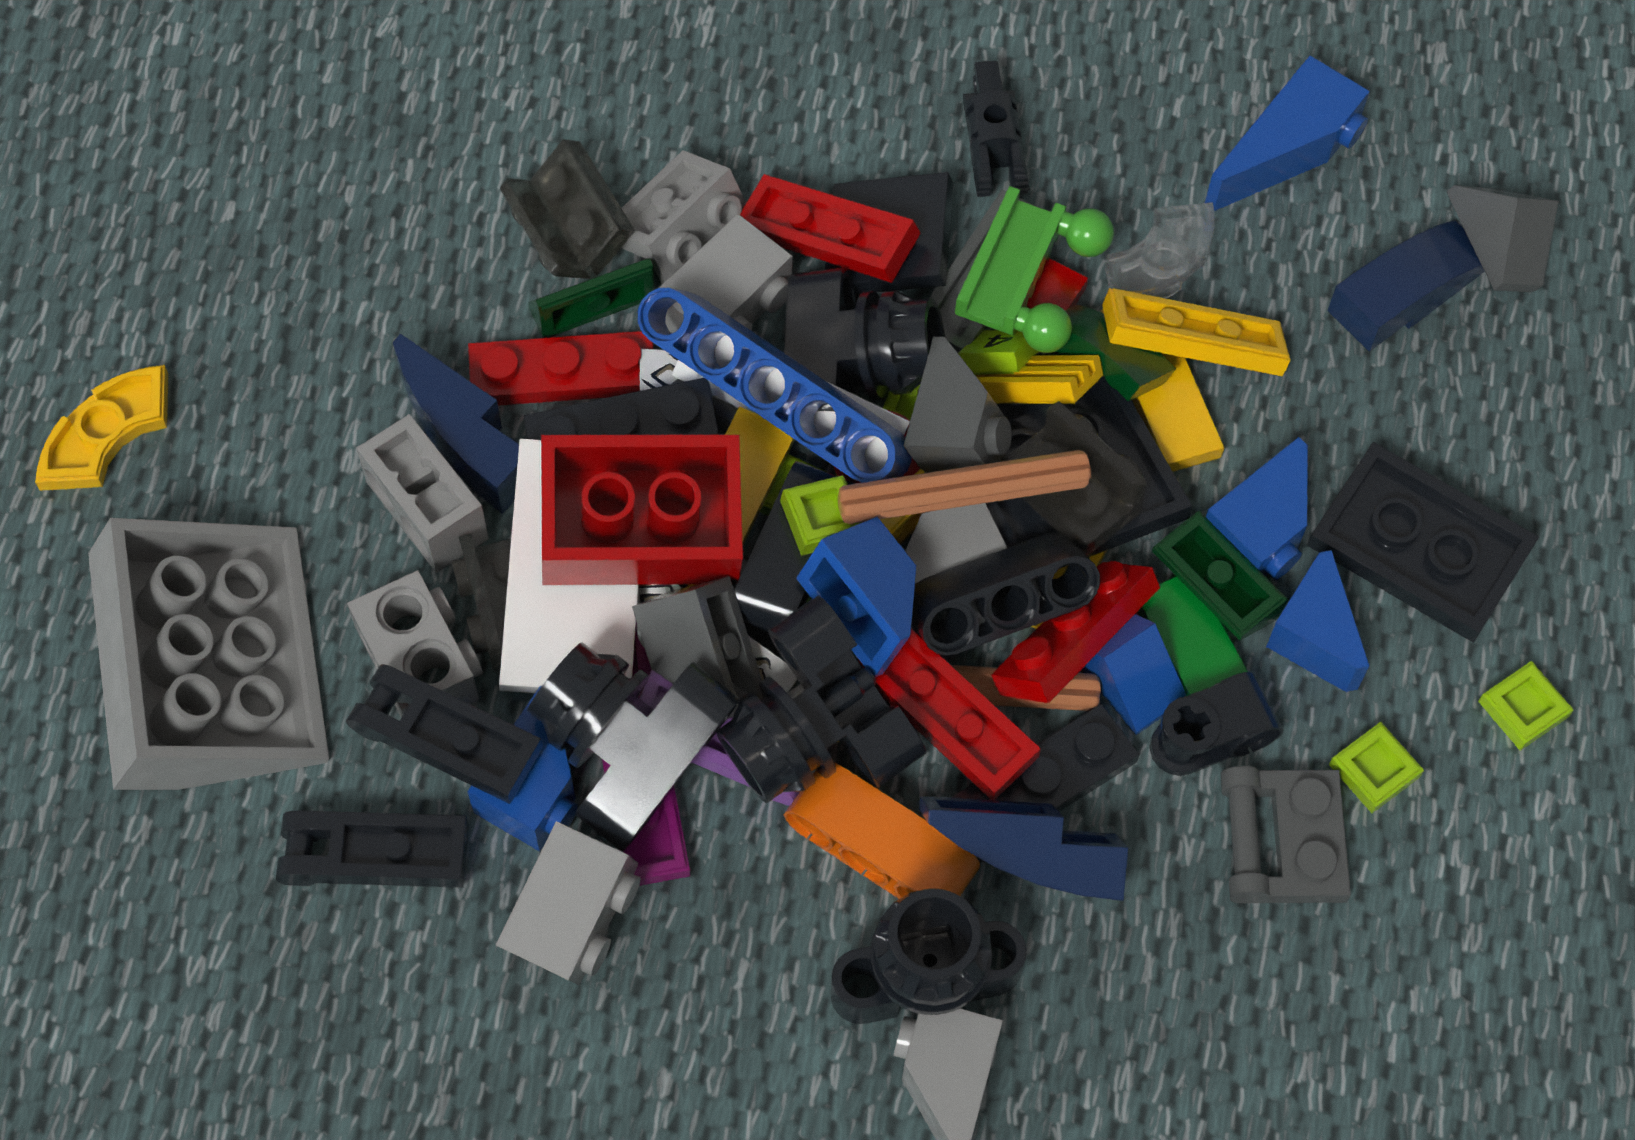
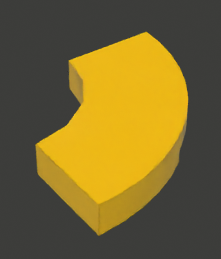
[35,365,168,491]

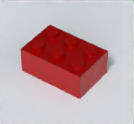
[541,435,743,585]

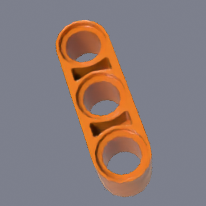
[783,763,981,899]

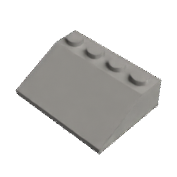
[88,518,329,790]

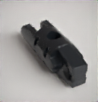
[963,60,1030,197]

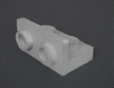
[602,150,746,284]

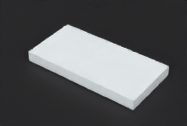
[499,439,638,693]

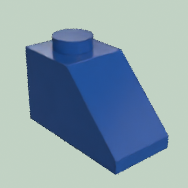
[1206,437,1308,580]
[796,517,916,678]
[467,686,578,852]

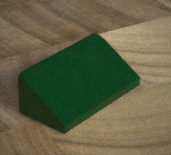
[528,258,655,338]
[1152,511,1287,641]

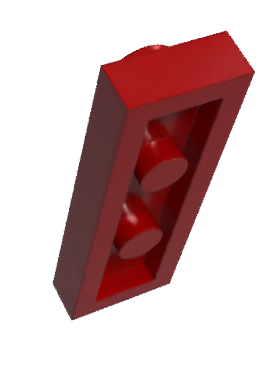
[739,174,921,283]
[468,331,654,406]
[991,561,1160,703]
[856,629,1041,800]

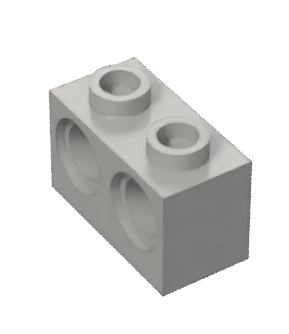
[356,414,489,573]
[347,570,483,718]

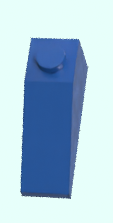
[1204,56,1370,211]

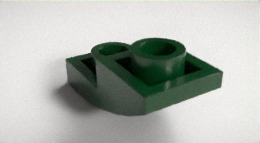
[1055,304,1176,402]

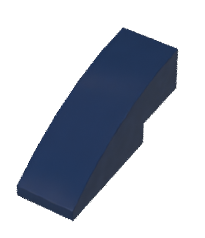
[1327,220,1485,352]
[393,334,519,514]
[919,796,1128,901]

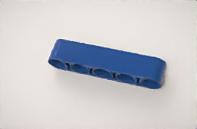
[638,288,912,483]

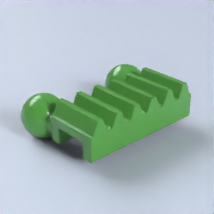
[955,186,1114,353]

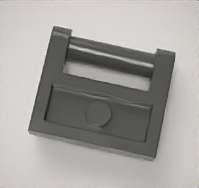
[1220,766,1351,903]

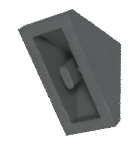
[1446,185,1559,292]

